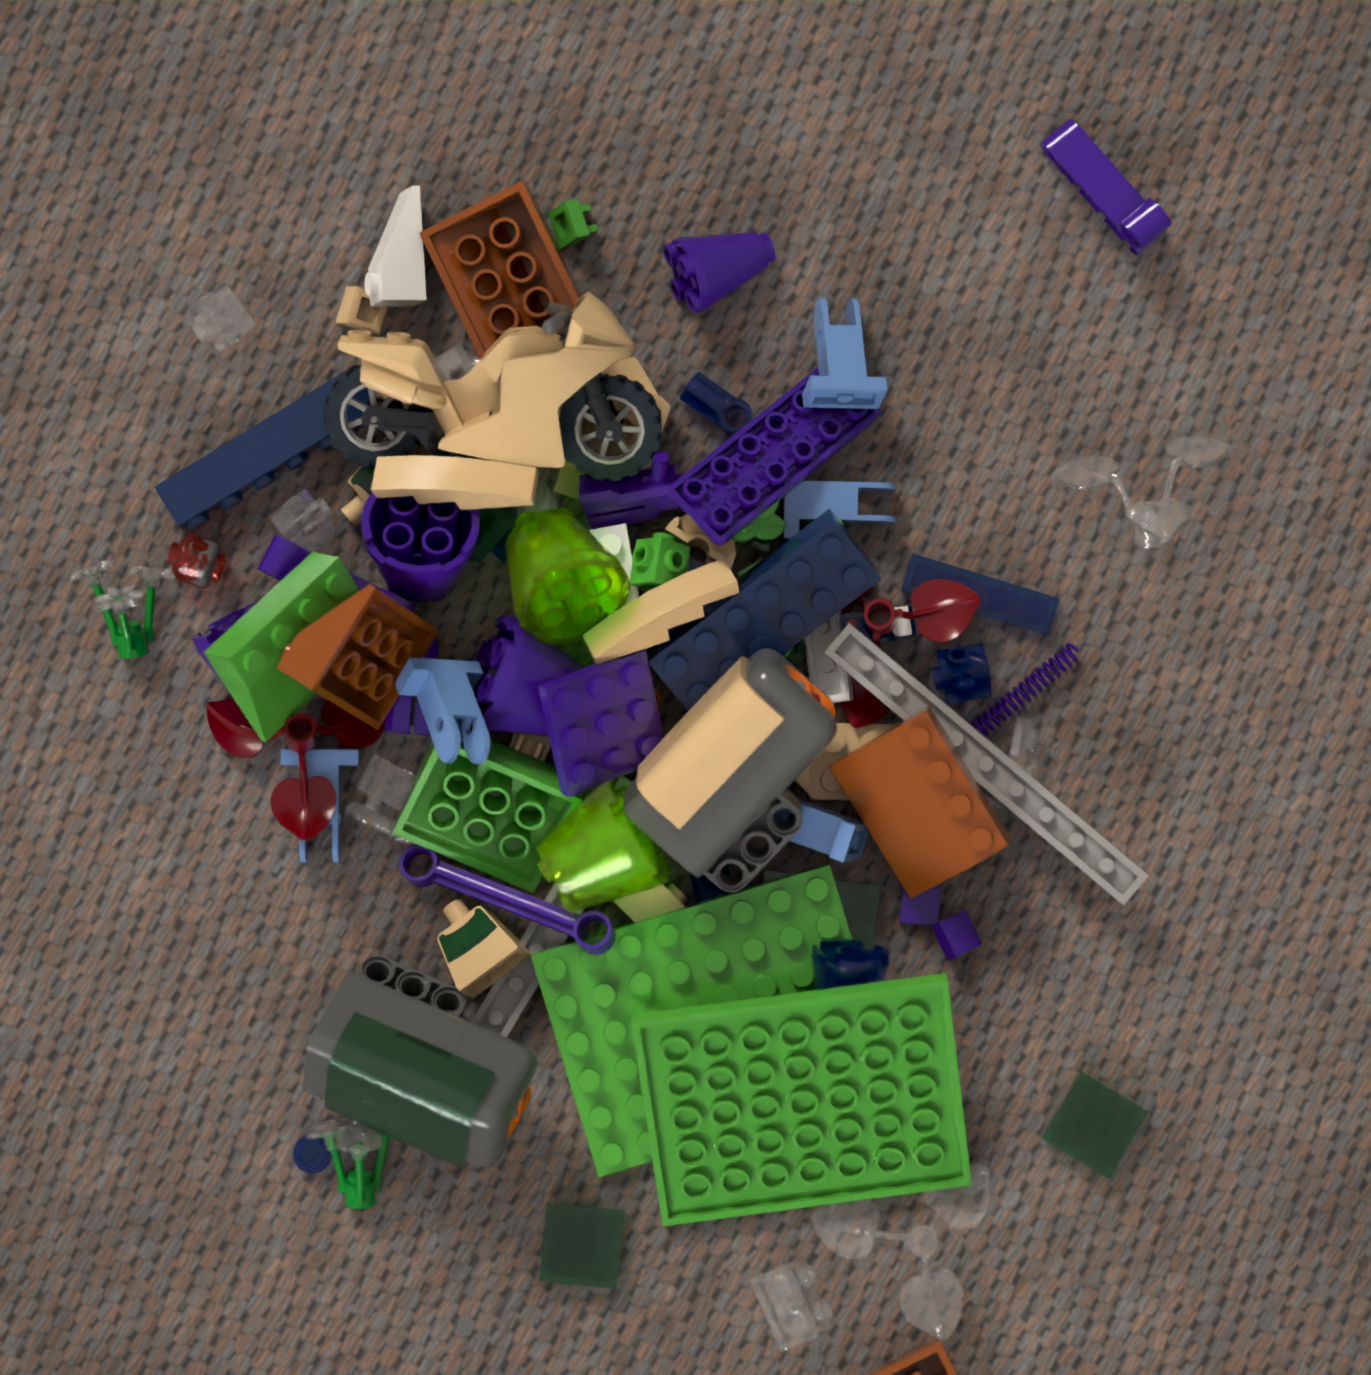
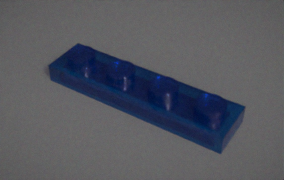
[900,553,1060,636]

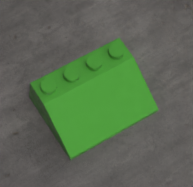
[204,552,359,742]
[392,730,583,893]

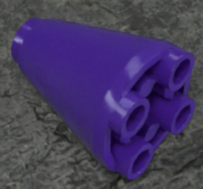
[663,232,776,313]

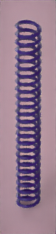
[971,643,1079,736]

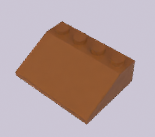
[419,181,582,360]
[276,584,440,730]
[829,705,1011,899]

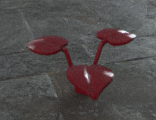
[839,579,981,728]
[206,697,386,841]

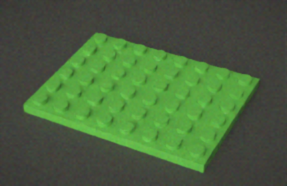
[530,863,866,1177]
[631,973,972,1226]

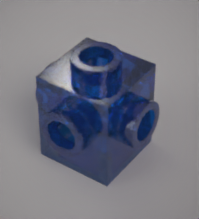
[932,643,992,704]

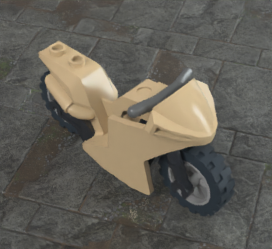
[323,292,662,481]

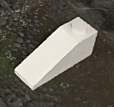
[364,186,427,307]

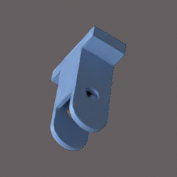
[802,298,887,409]
[783,481,896,542]
[395,657,490,764]
[280,749,361,863]
[774,799,869,863]

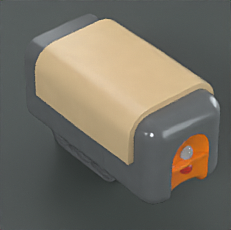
[623,649,837,893]

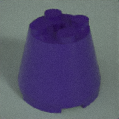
[361,492,480,602]
[470,614,586,737]

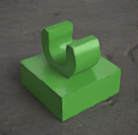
[547,199,598,249]

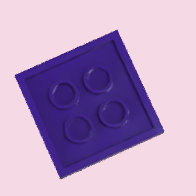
[538,649,664,797]

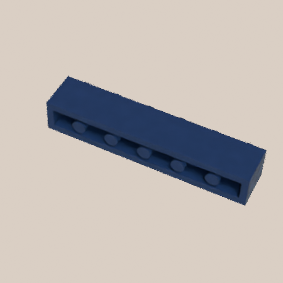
[154,370,370,531]

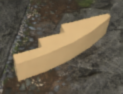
[371,455,539,510]
[583,558,739,665]

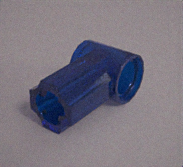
[679,371,754,437]

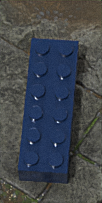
[645,508,881,711]

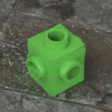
[629,533,690,591]

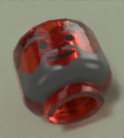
[166,534,227,589]

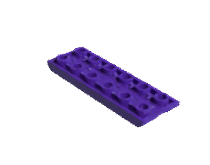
[665,367,882,547]

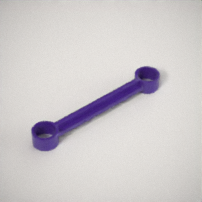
[399,844,616,955]

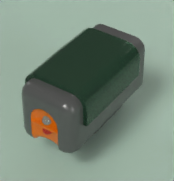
[302,955,537,1168]

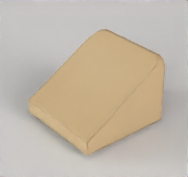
[336,286,388,335]

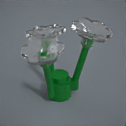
[306,1117,392,1209]

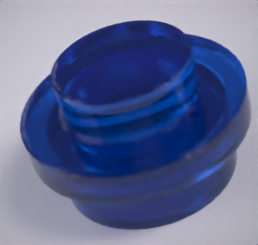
[293,1134,332,1174]

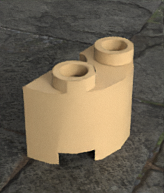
[663,514,736,569]

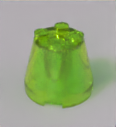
[505,508,630,645]
[537,778,671,913]

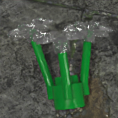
[67,561,177,659]

